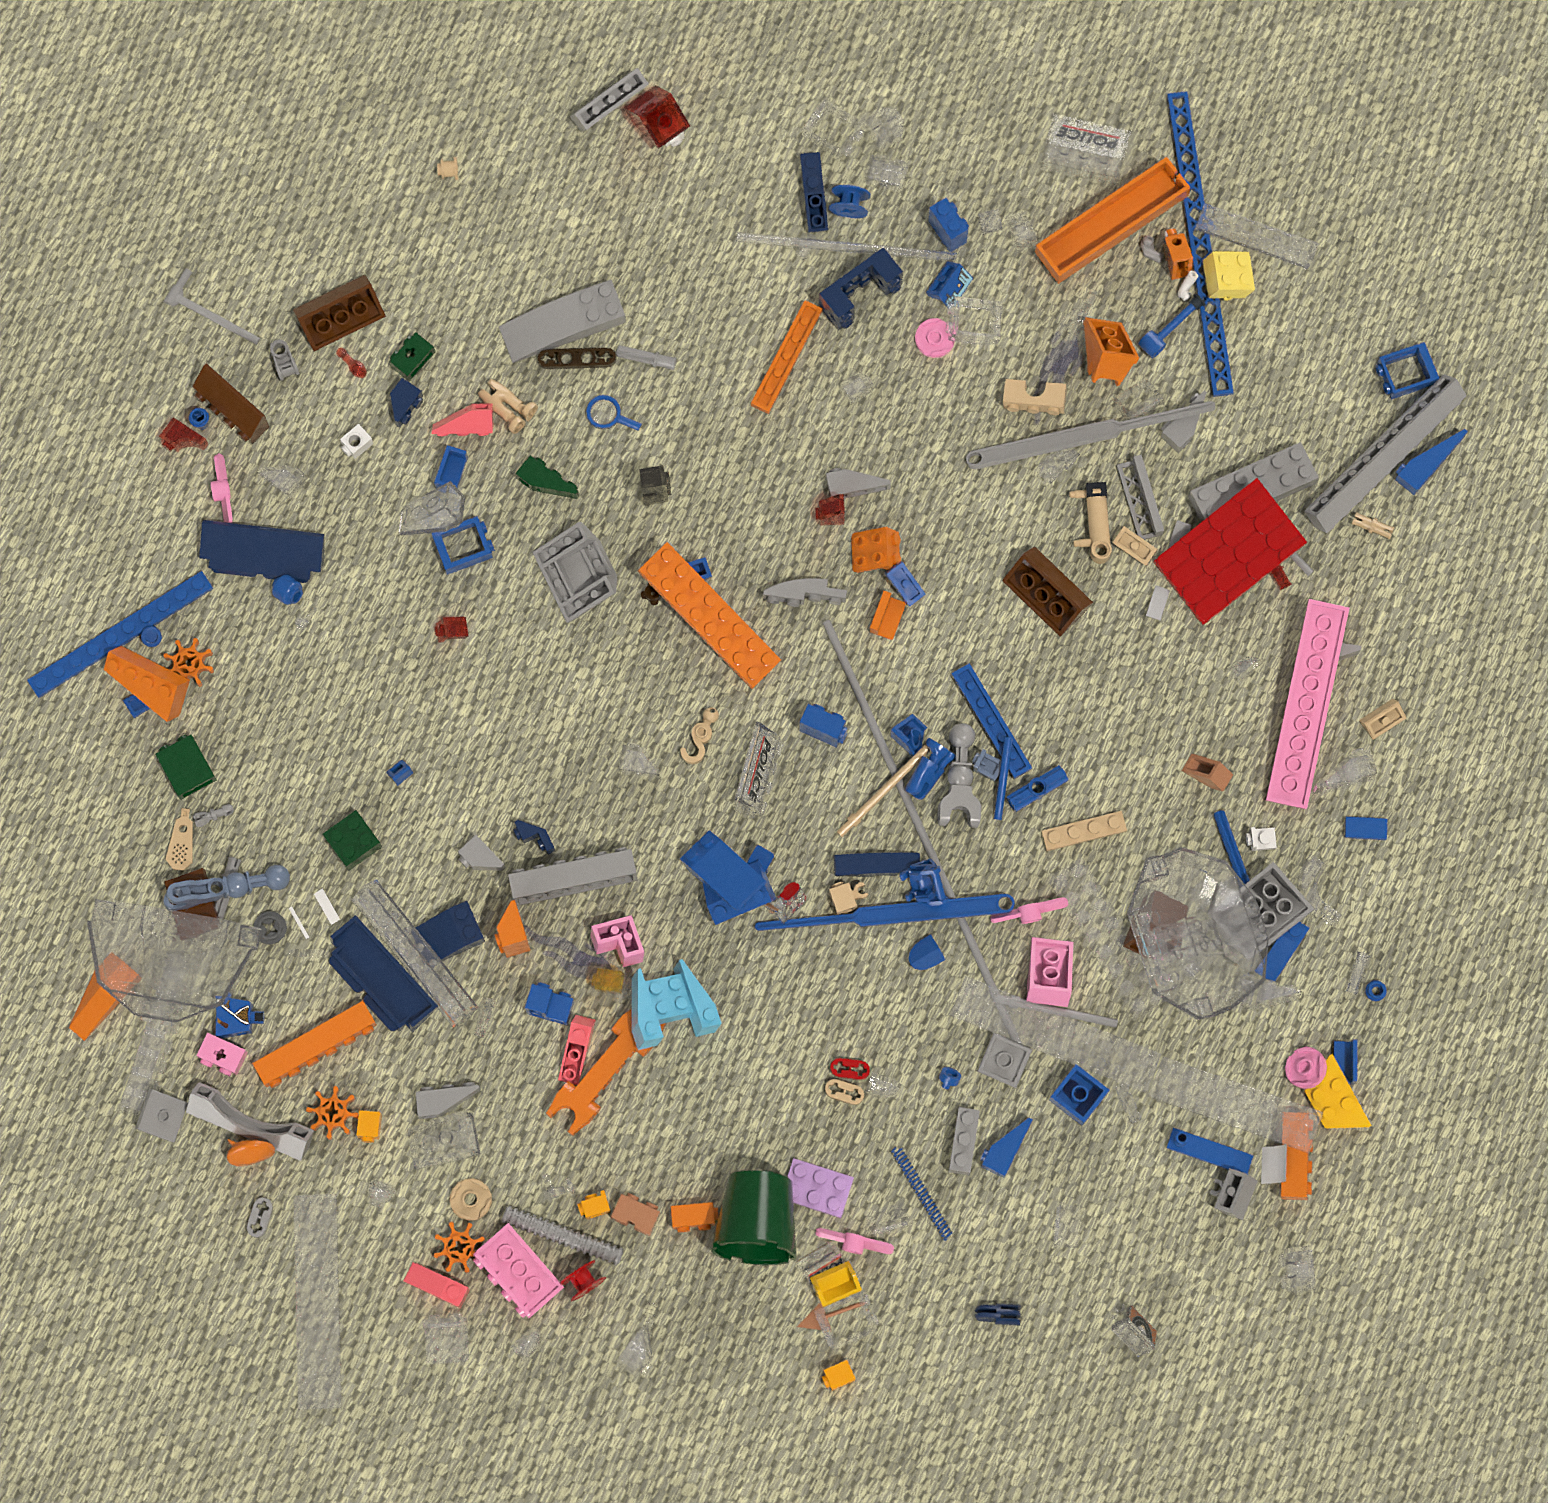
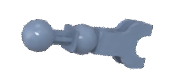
[163,865,290,911]

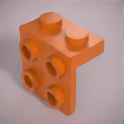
[851,527,901,573]

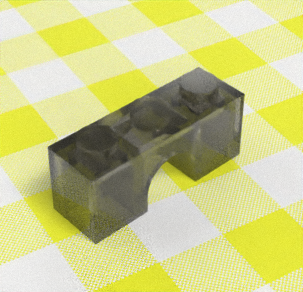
[639,465,672,506]

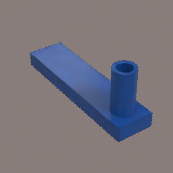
[1166,1128,1254,1174]

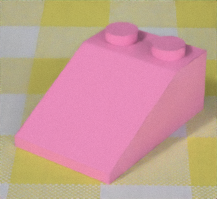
[1026,937,1073,1007]

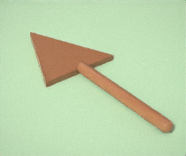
[797,1301,865,1331]

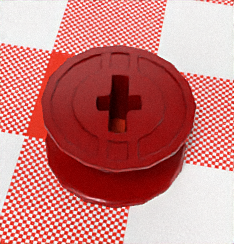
[560,1260,607,1302]

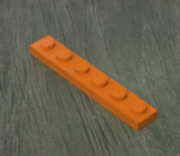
[751,300,823,414]

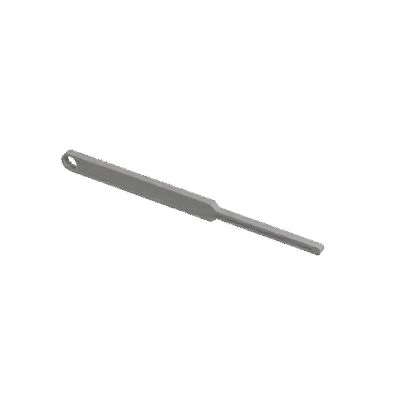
[966,401,1215,469]

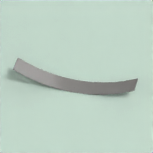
[1146,520,1192,620]

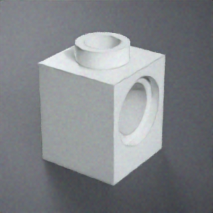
[340,424,374,459]

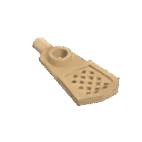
[165,808,193,871]

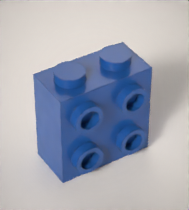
[928,198,969,253]
[799,704,848,748]

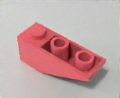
[431,403,494,436]
[558,1015,596,1085]

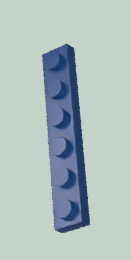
[952,663,1032,779]

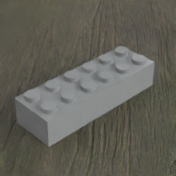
[1189,442,1319,522]
[508,847,638,906]

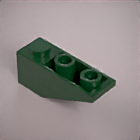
[515,455,579,499]

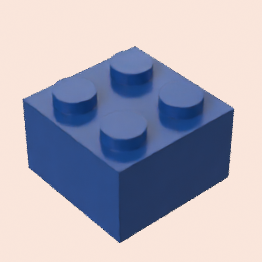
[1049,1064,1109,1126]

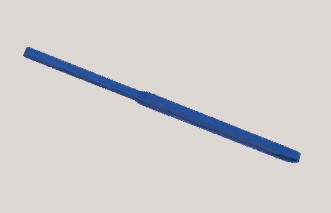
[755,894,1015,931]

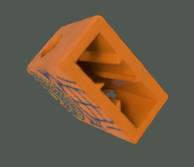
[1163,228,1193,280]

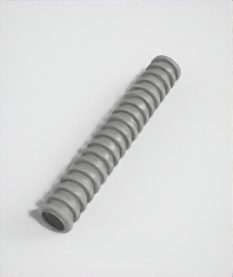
[502,1205,624,1266]

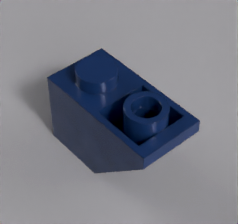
[390,378,423,428]

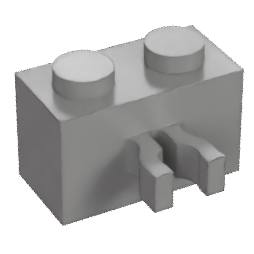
[1210,1168,1258,1220]

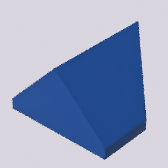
[891,714,927,757]

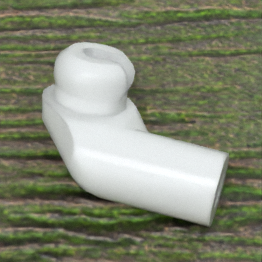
[1178,271,1198,301]

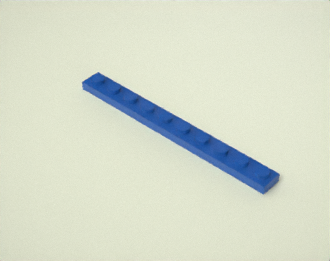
[27,571,213,698]

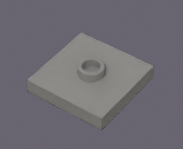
[977,1033,1033,1088]
[135,1089,188,1143]

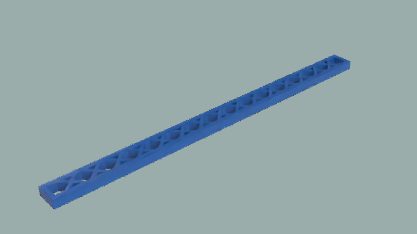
[1167,91,1234,397]

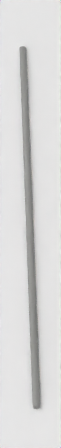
[823,620,1023,1045]

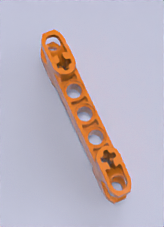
[546,1009,666,1136]

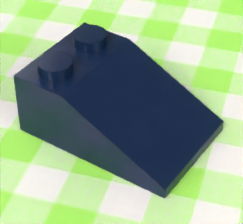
[412,901,485,967]

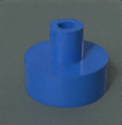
[939,1067,961,1089]

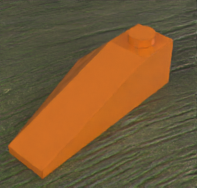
[69,952,141,1041]

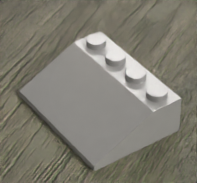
[1208,862,1314,961]

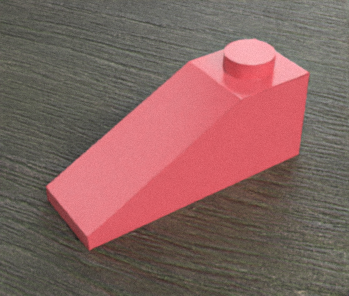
[404,1262,470,1309]

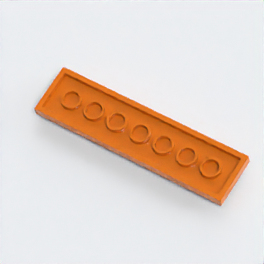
[637,542,781,689]

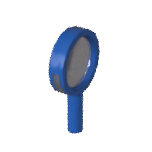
[586,395,642,431]

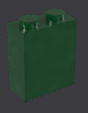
[155,734,217,800]

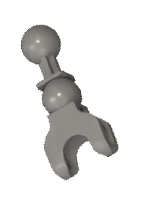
[937,723,981,828]

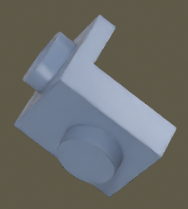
[972,749,1001,782]

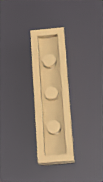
[1041,811,1127,851]

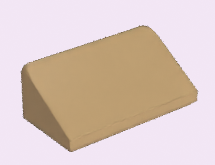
[1359,699,1407,740]

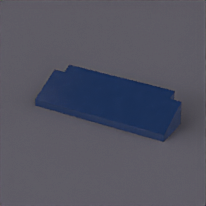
[199,520,325,583]
[329,915,438,1033]

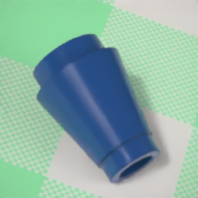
[189,408,209,430]

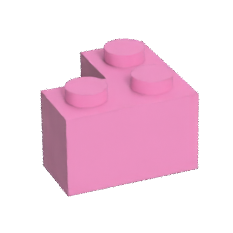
[590,915,644,967]

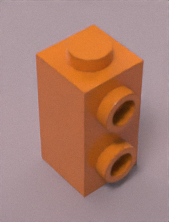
[671,1202,719,1233]

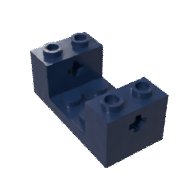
[819,247,903,330]

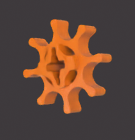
[163,638,214,687]
[306,1086,359,1140]
[433,1222,485,1273]

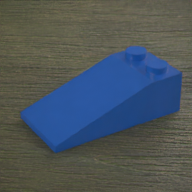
[680,830,767,911]

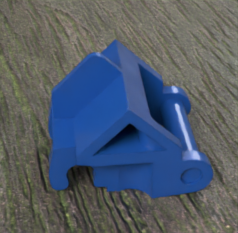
[899,858,949,906]

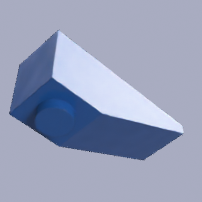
[1256,922,1310,984]
[980,1118,1033,1178]

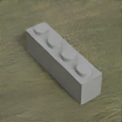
[570,68,649,133]

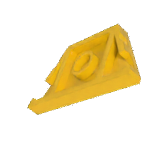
[1305,1054,1372,1128]

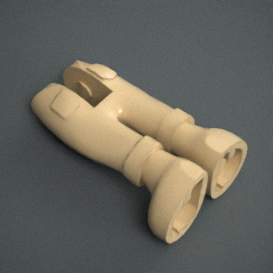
[478,379,538,434]

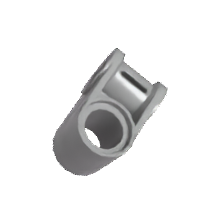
[270,340,300,381]

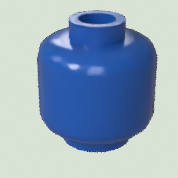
[272,575,303,605]

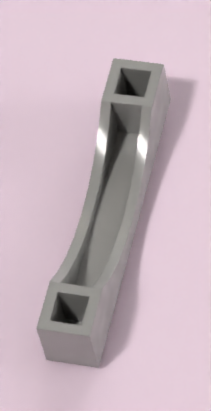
[186,1082,314,1161]

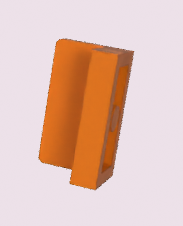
[870,591,906,640]

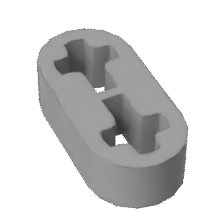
[247,1198,273,1238]

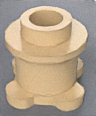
[437,157,458,180]

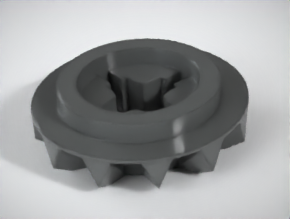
[253,911,287,945]

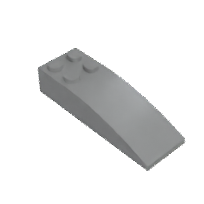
[499,280,626,363]

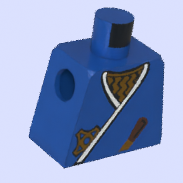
[216,996,265,1039]

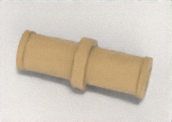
[1352,512,1395,540]

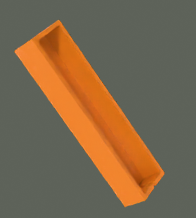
[1035,157,1190,284]

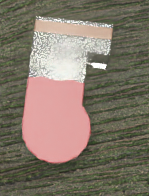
[764,882,806,923]

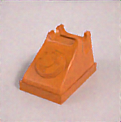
[1083,317,1139,386]

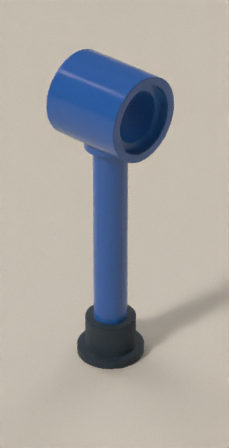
[1138,293,1206,359]

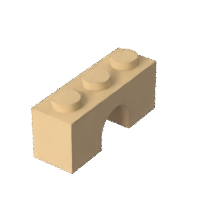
[1003,379,1067,415]

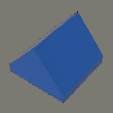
[386,760,413,786]

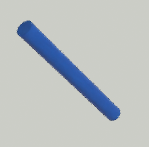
[994,737,1013,820]

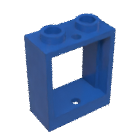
[1375,342,1439,400]
[432,516,495,575]

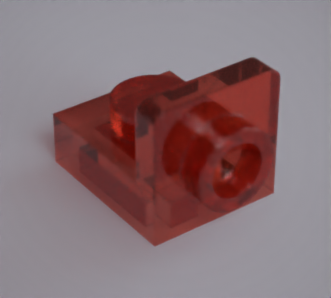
[435,617,469,643]

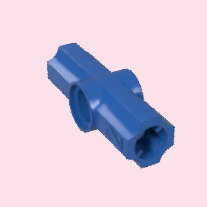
[1006,765,1069,813]

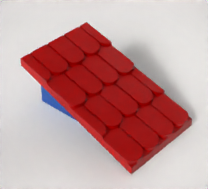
[1154,478,1307,626]

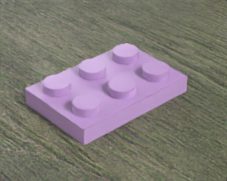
[788,1158,854,1218]

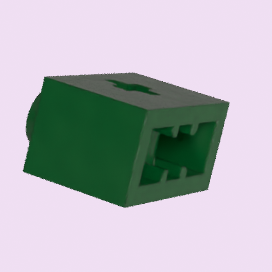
[389,332,436,382]

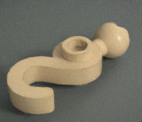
[680,707,719,765]

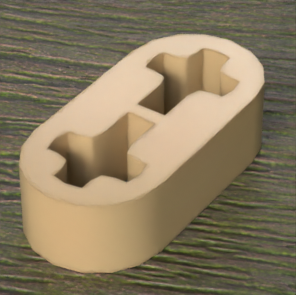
[825,1079,864,1105]

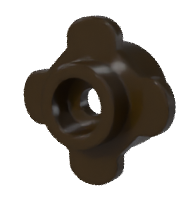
[641,583,661,606]

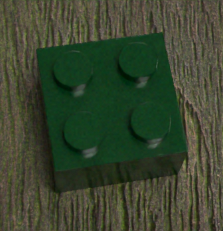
[322,810,382,871]

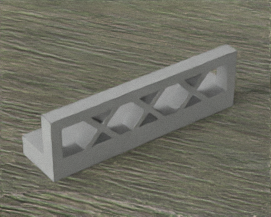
[1117,455,1164,540]

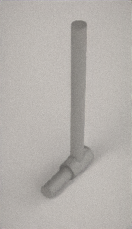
[164,268,261,345]

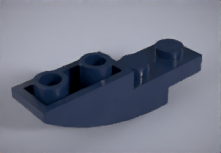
[800,152,828,233]

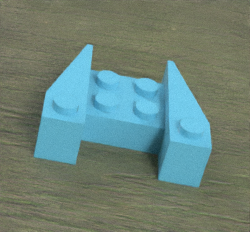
[632,959,722,1050]

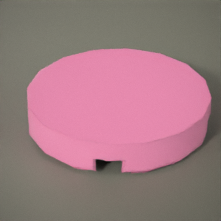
[915,318,955,358]
[1285,1047,1327,1089]

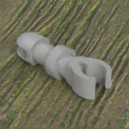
[193,804,234,827]

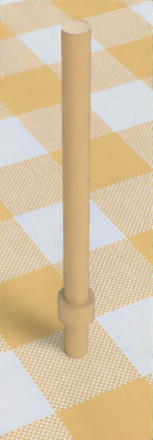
[837,745,930,837]

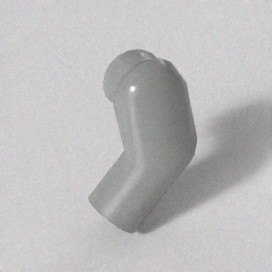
[1140,235,1164,263]

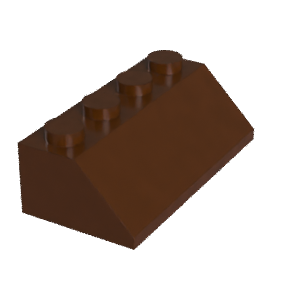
[293,275,386,351]
[192,363,269,444]
[1002,547,1093,637]

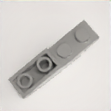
[763,578,847,607]

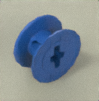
[829,185,871,219]

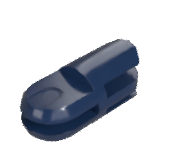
[975,1303,1021,1326]

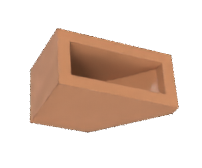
[1182,754,1233,792]

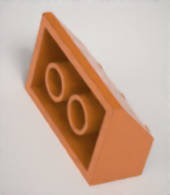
[494,900,531,958]

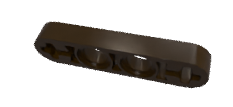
[537,348,616,369]

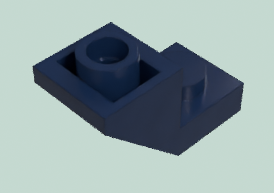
[513,820,555,855]

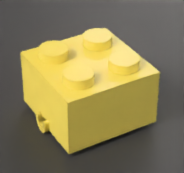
[1203,251,1255,301]

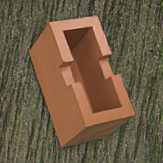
[611,1193,661,1237]

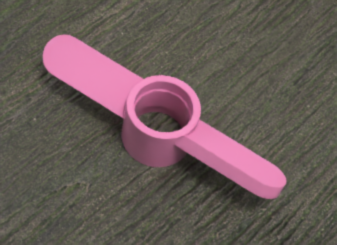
[211,453,233,523]
[990,897,1068,924]
[815,1228,894,1255]

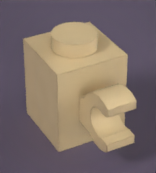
[829,882,868,915]

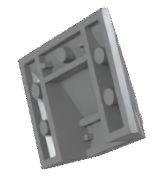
[532,522,617,623]

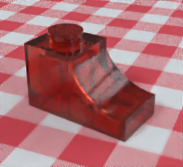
[159,417,209,452]

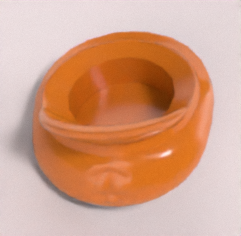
[227,1139,275,1166]

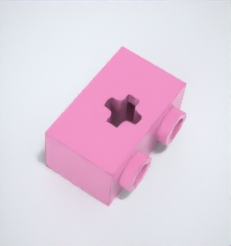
[196,1033,248,1076]

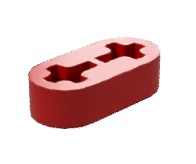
[830,1058,870,1081]

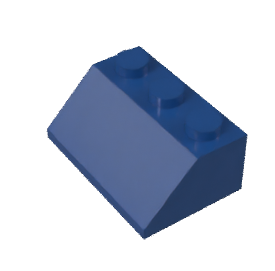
[703,860,776,925]

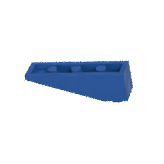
[1395,429,1468,495]

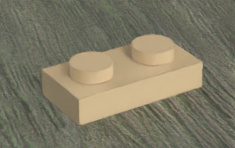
[1112,526,1158,566]

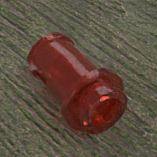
[1269,565,1292,591]

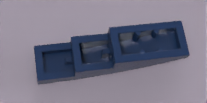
[833,852,920,877]

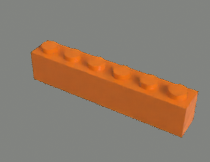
[252,1001,377,1088]

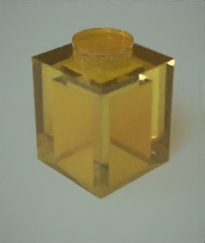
[592,968,625,995]

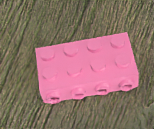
[473,1223,564,1318]

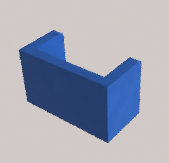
[434,445,468,495]

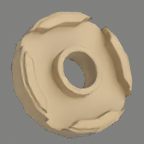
[450,1178,492,1221]

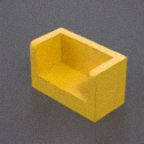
[810,1261,862,1307]

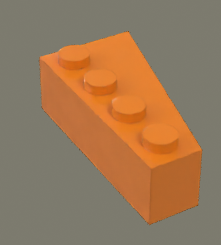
[103,646,190,722]

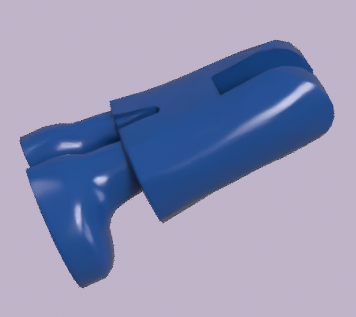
[905,738,956,800]

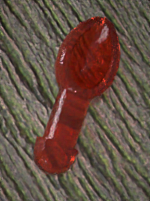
[336,347,367,378]

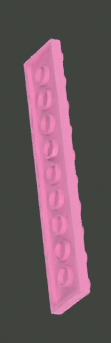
[1265,599,1349,809]

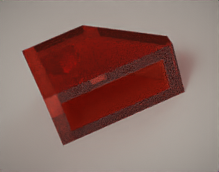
[815,494,845,526]

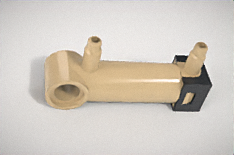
[1069,482,1112,564]

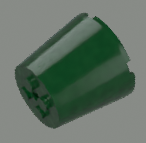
[711,1170,797,1265]

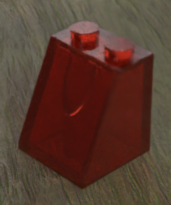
[624,85,690,149]

